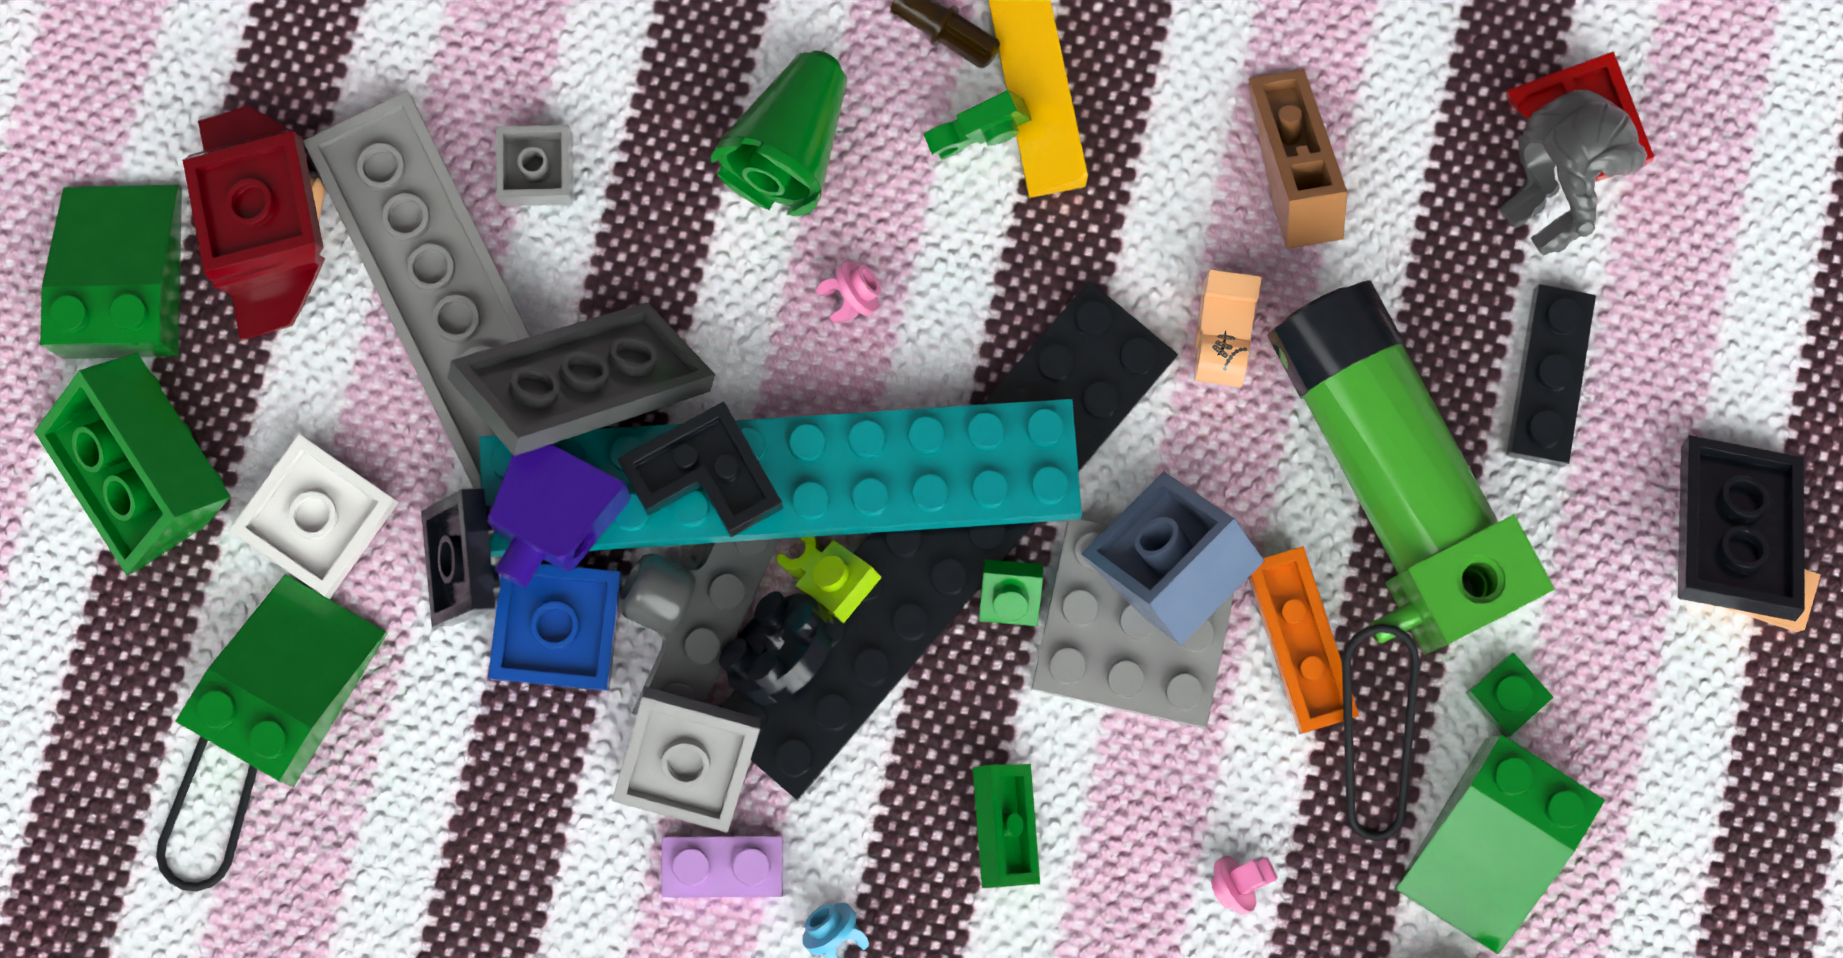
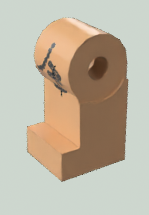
[1194,269,1262,387]

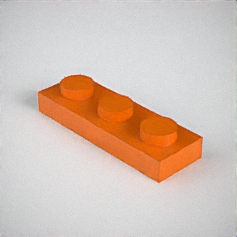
[1248,546,1359,735]

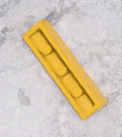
[988,0,1088,198]

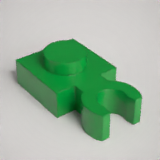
[924,90,1032,160]

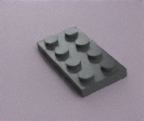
[447,302,715,456]

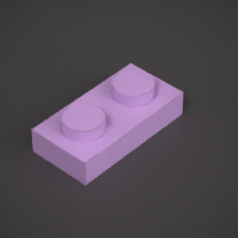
[661,836,783,898]

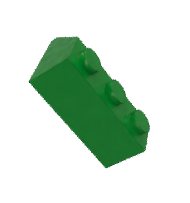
[34,352,231,576]

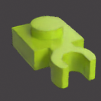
[776,537,882,623]

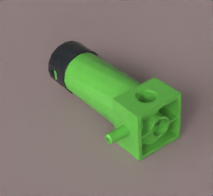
[1267,280,1555,655]

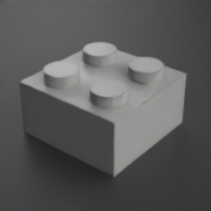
[496,125,573,206]

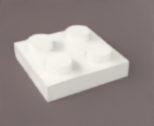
[229,434,399,599]

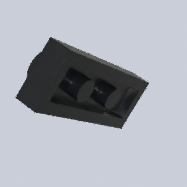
[1506,284,1596,467]

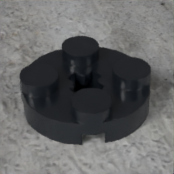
[719,591,834,706]

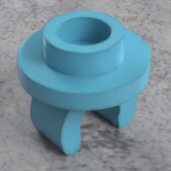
[802,903,869,958]

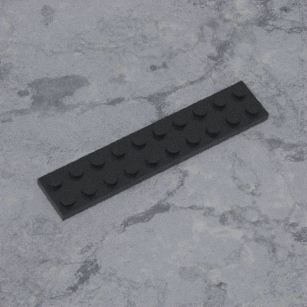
[721,280,1178,801]

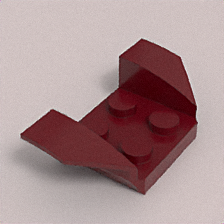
[182,105,325,341]

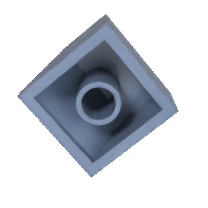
[1081,471,1264,646]

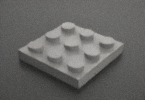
[1031,519,1234,729]

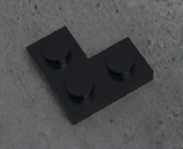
[618,401,784,538]

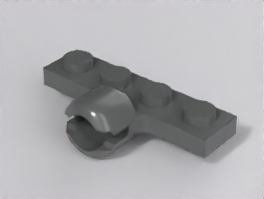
[619,539,780,715]

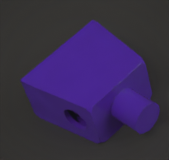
[488,444,631,588]

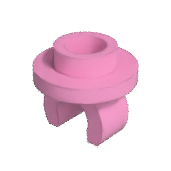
[816,261,881,322]
[1211,856,1278,915]

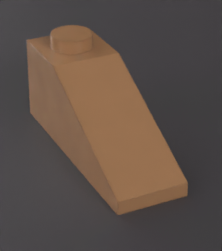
[1248,69,1347,249]

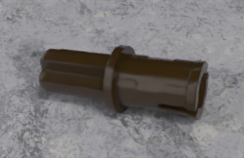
[889,0,1000,68]

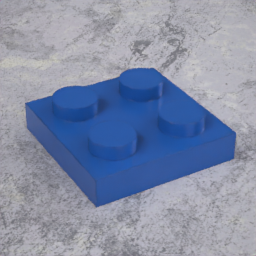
[488,564,623,692]

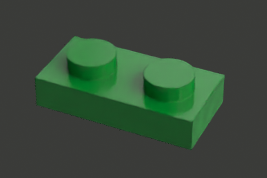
[973,764,1040,888]

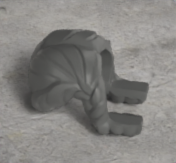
[1500,90,1647,255]

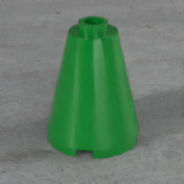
[710,51,847,216]

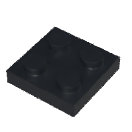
[421,489,500,627]

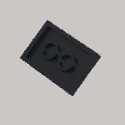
[1677,435,1805,621]

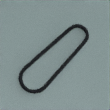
[1342,623,1420,841]
[156,736,258,892]

